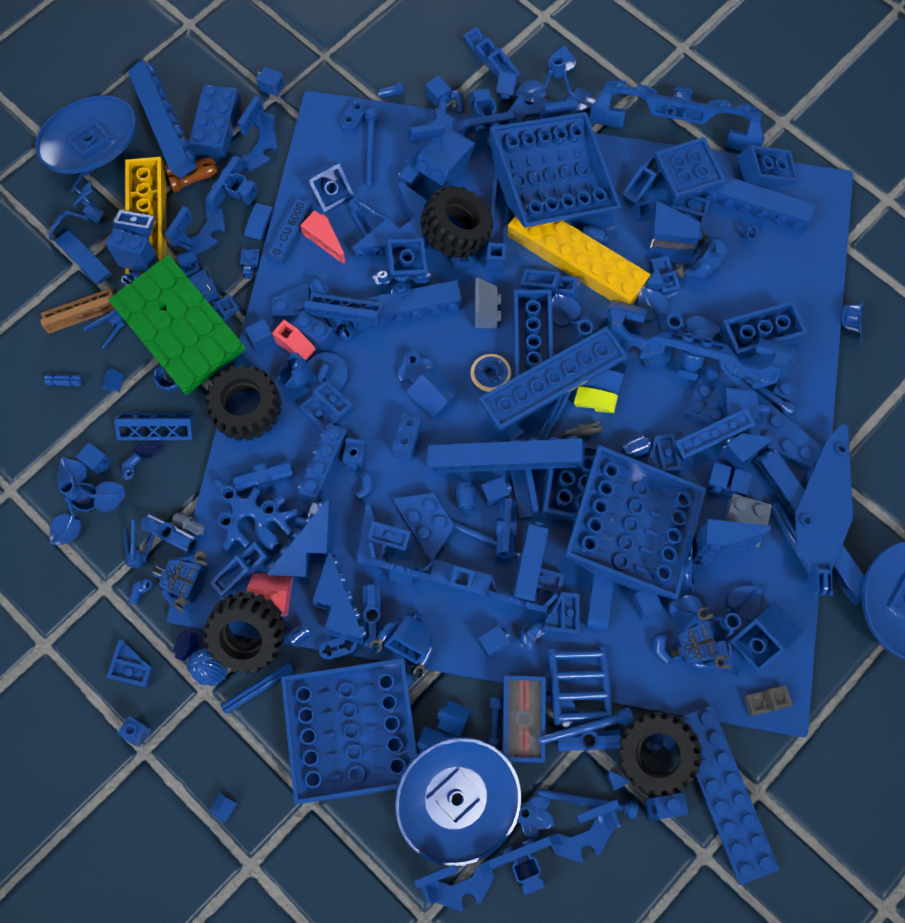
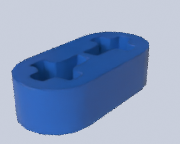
[319,638,358,661]

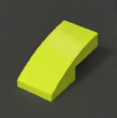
[574,387,618,413]

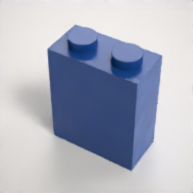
[106,228,159,273]

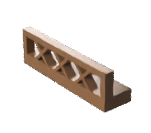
[40,288,115,334]

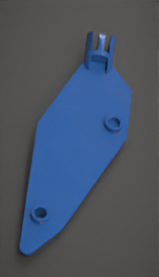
[795,424,853,596]

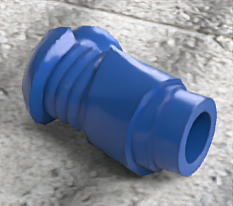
[520,618,545,648]

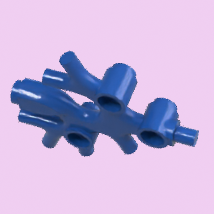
[214,479,298,551]

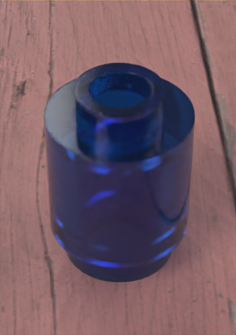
[172,630,198,662]

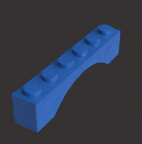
[486,171,509,271]

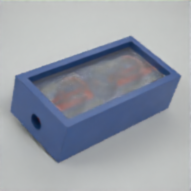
[502,676,546,763]

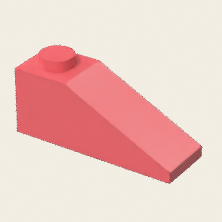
[300,210,346,264]

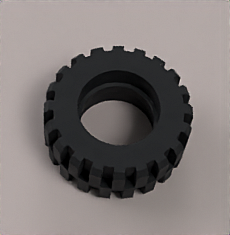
[420,186,493,258]
[205,365,282,441]
[203,591,286,673]
[618,712,702,796]

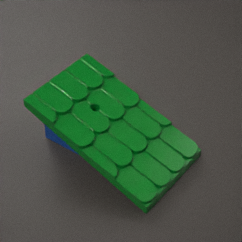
[108,254,246,395]

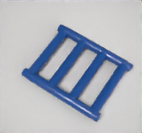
[548,646,614,725]

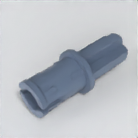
[172,513,205,535]

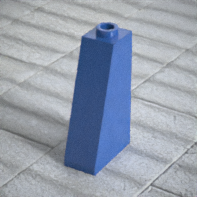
[511,521,548,601]

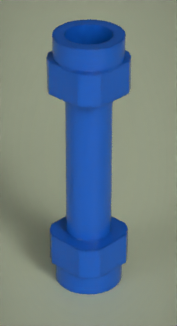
[487,698,503,750]

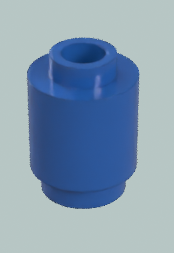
[583,225,610,245]
[621,435,651,459]
[456,482,477,513]

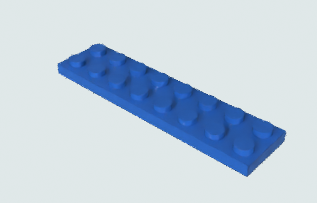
[478,327,628,432]
[681,705,780,885]

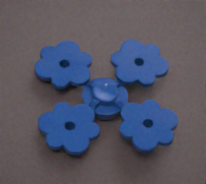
[373,269,432,297]

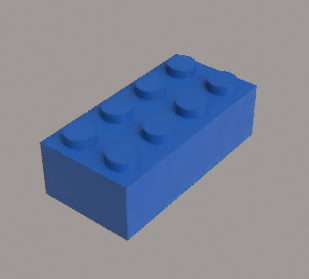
[189,85,241,160]
[719,301,808,360]

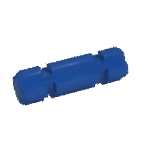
[44,374,82,386]

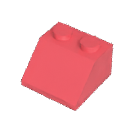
[246,573,293,616]

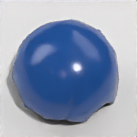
[70,483,96,512]

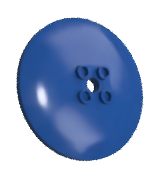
[35,95,137,174]
[862,542,905,660]
[395,737,521,866]

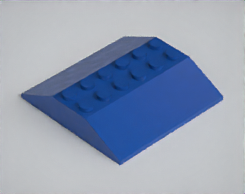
[490,112,621,228]
[565,445,706,599]
[281,658,417,805]

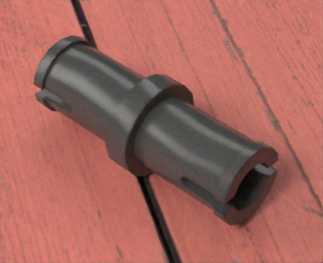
[562,420,602,439]

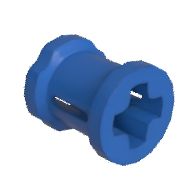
[286,621,312,647]

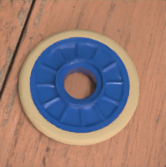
[471,354,512,392]

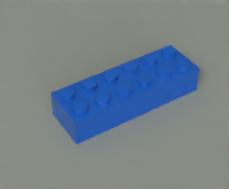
[513,290,553,378]

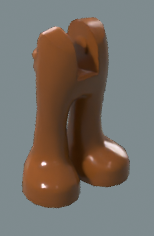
[164,157,218,193]

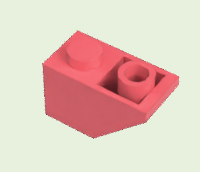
[272,320,316,360]

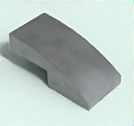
[743,685,793,717]

